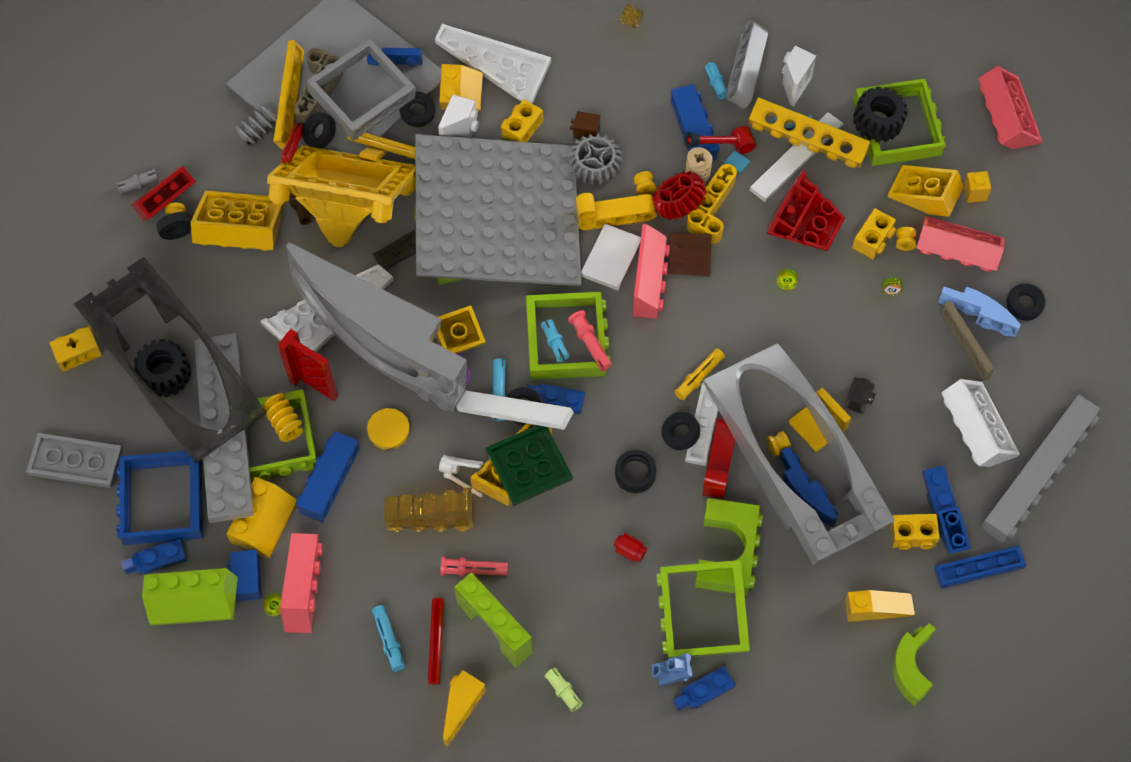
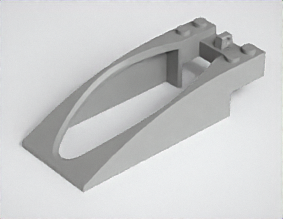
[286,242,467,412]
[703,343,895,565]

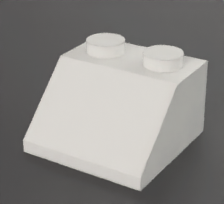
[781,46,816,107]
[438,95,479,138]

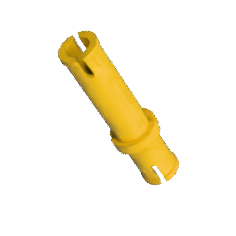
[674,348,725,400]

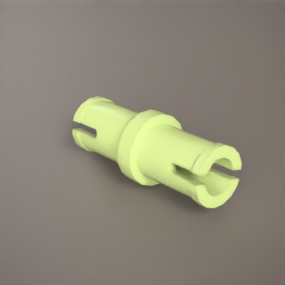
[544,668,583,712]

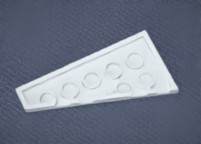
[435,24,551,104]
[260,264,394,352]

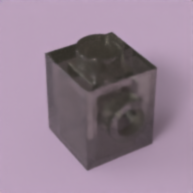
[843,377,876,414]

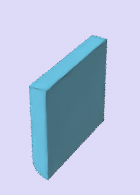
[724,150,751,173]

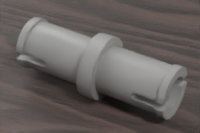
[116,169,159,195]

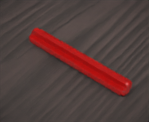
[428,598,444,685]

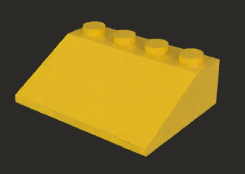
[191,190,284,251]

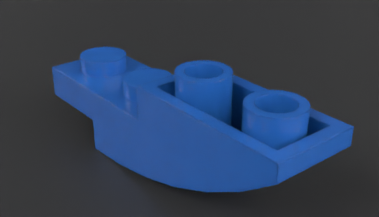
[780,447,838,527]
[922,466,971,554]

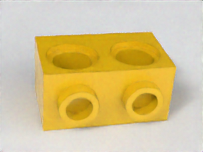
[500,99,544,142]
[852,208,896,260]
[890,514,940,550]

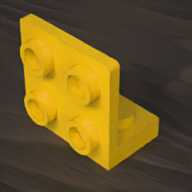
[789,387,851,452]

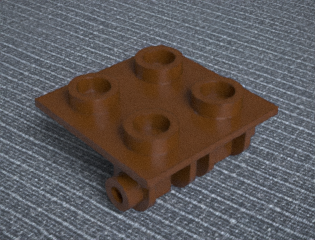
[669,233,712,276]

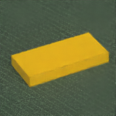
[359,146,387,161]

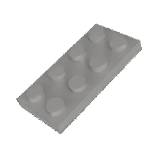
[26,433,123,488]

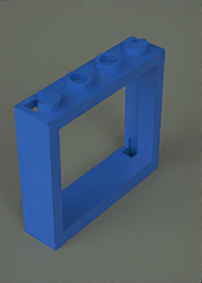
[116,450,203,545]

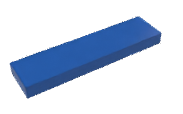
[934,545,1026,589]

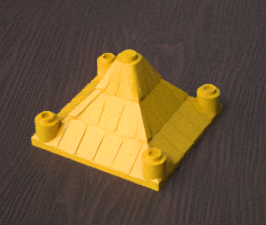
[267,145,415,247]

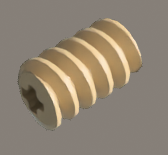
[685,147,712,187]

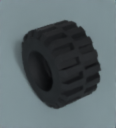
[853,87,908,143]
[133,339,191,398]

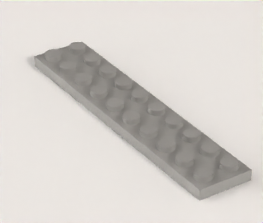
[194,333,254,523]

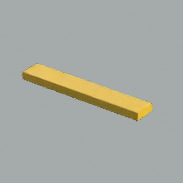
[273,40,304,150]

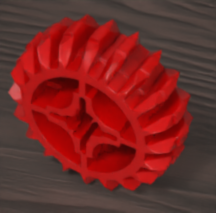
[652,171,707,221]

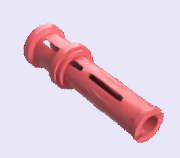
[568,310,612,372]
[441,556,508,577]

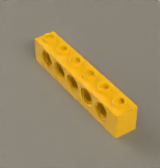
[749,97,871,168]

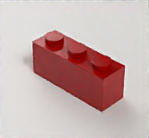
[131,166,196,221]

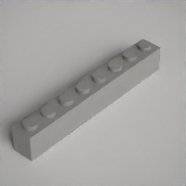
[981,394,1101,543]

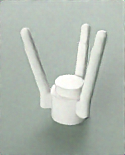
[439,455,484,497]

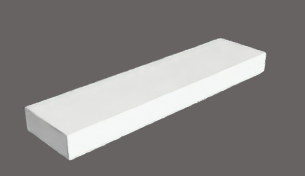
[685,383,718,466]

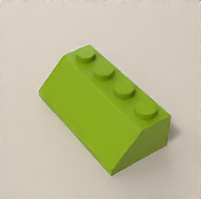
[142,568,238,626]

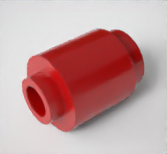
[613,533,648,563]

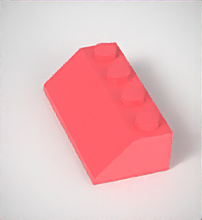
[978,66,1043,149]
[916,216,1005,272]
[633,224,670,319]

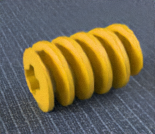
[262,393,303,442]

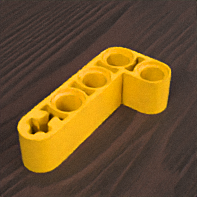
[687,164,737,244]
[575,193,657,230]

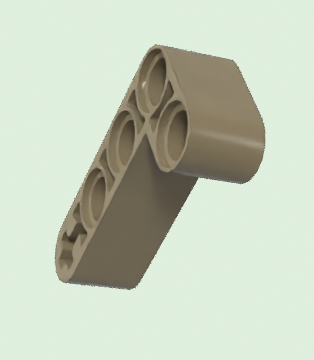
[294,48,343,124]

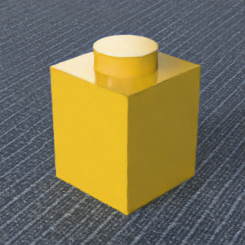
[963,171,991,203]

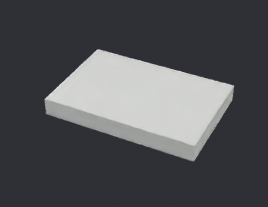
[581,224,641,291]

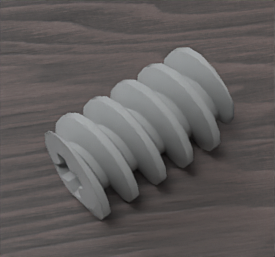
[235,106,277,146]

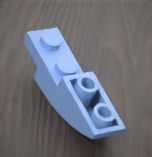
[938,286,1021,337]

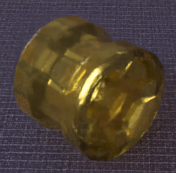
[620,4,643,29]

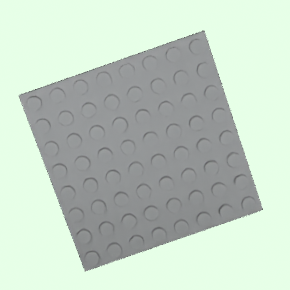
[226,0,441,155]
[415,134,581,286]

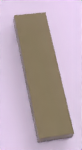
[941,301,994,380]

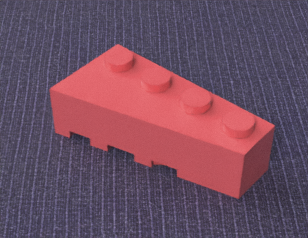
[280,533,323,633]

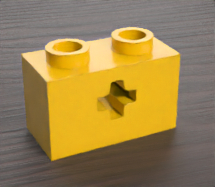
[49,326,102,372]

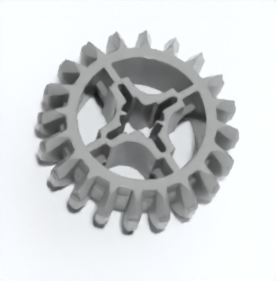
[568,133,622,186]

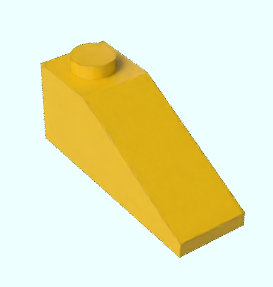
[845,590,915,622]
[443,670,486,747]

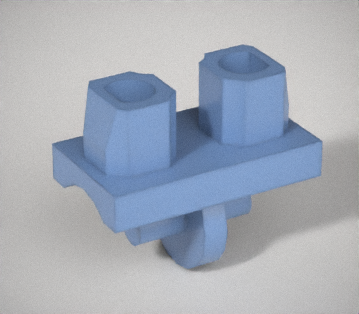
[652,653,692,686]

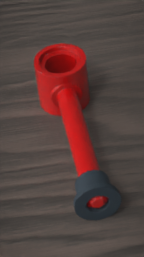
[684,126,756,154]

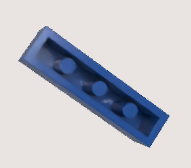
[670,84,720,161]
[296,431,360,522]

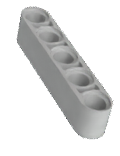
[726,20,768,109]

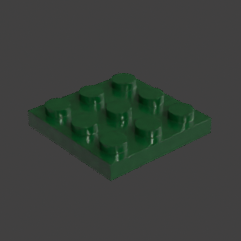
[485,425,573,506]

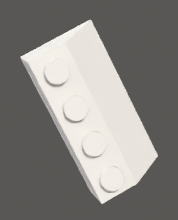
[941,379,1020,467]

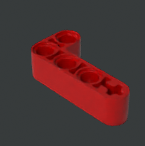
[702,418,735,500]

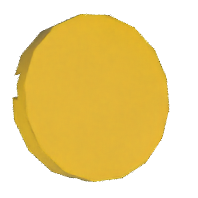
[367,408,410,450]

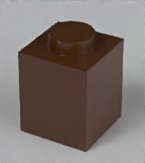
[570,111,601,140]

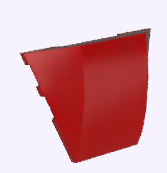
[766,170,845,251]

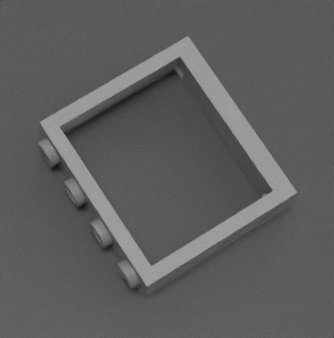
[307,39,416,141]

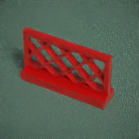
[278,328,338,401]

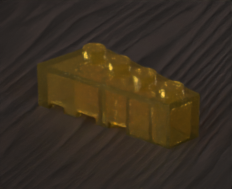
[384,487,474,532]

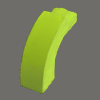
[893,623,936,706]

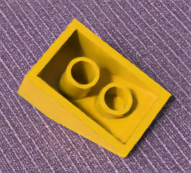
[888,165,964,217]

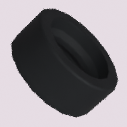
[615,449,656,493]

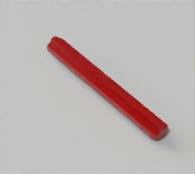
[280,122,304,163]

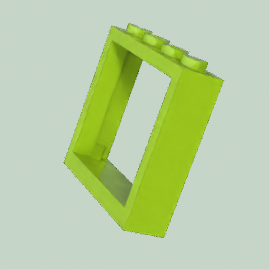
[853,79,946,166]
[526,292,610,380]
[243,389,317,480]
[657,560,750,658]

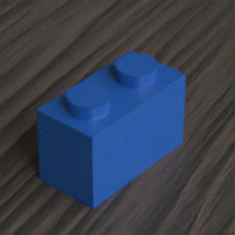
[226,550,262,602]

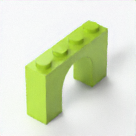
[695,498,763,595]
[454,572,533,668]

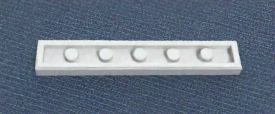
[749,112,843,202]
[456,390,574,430]

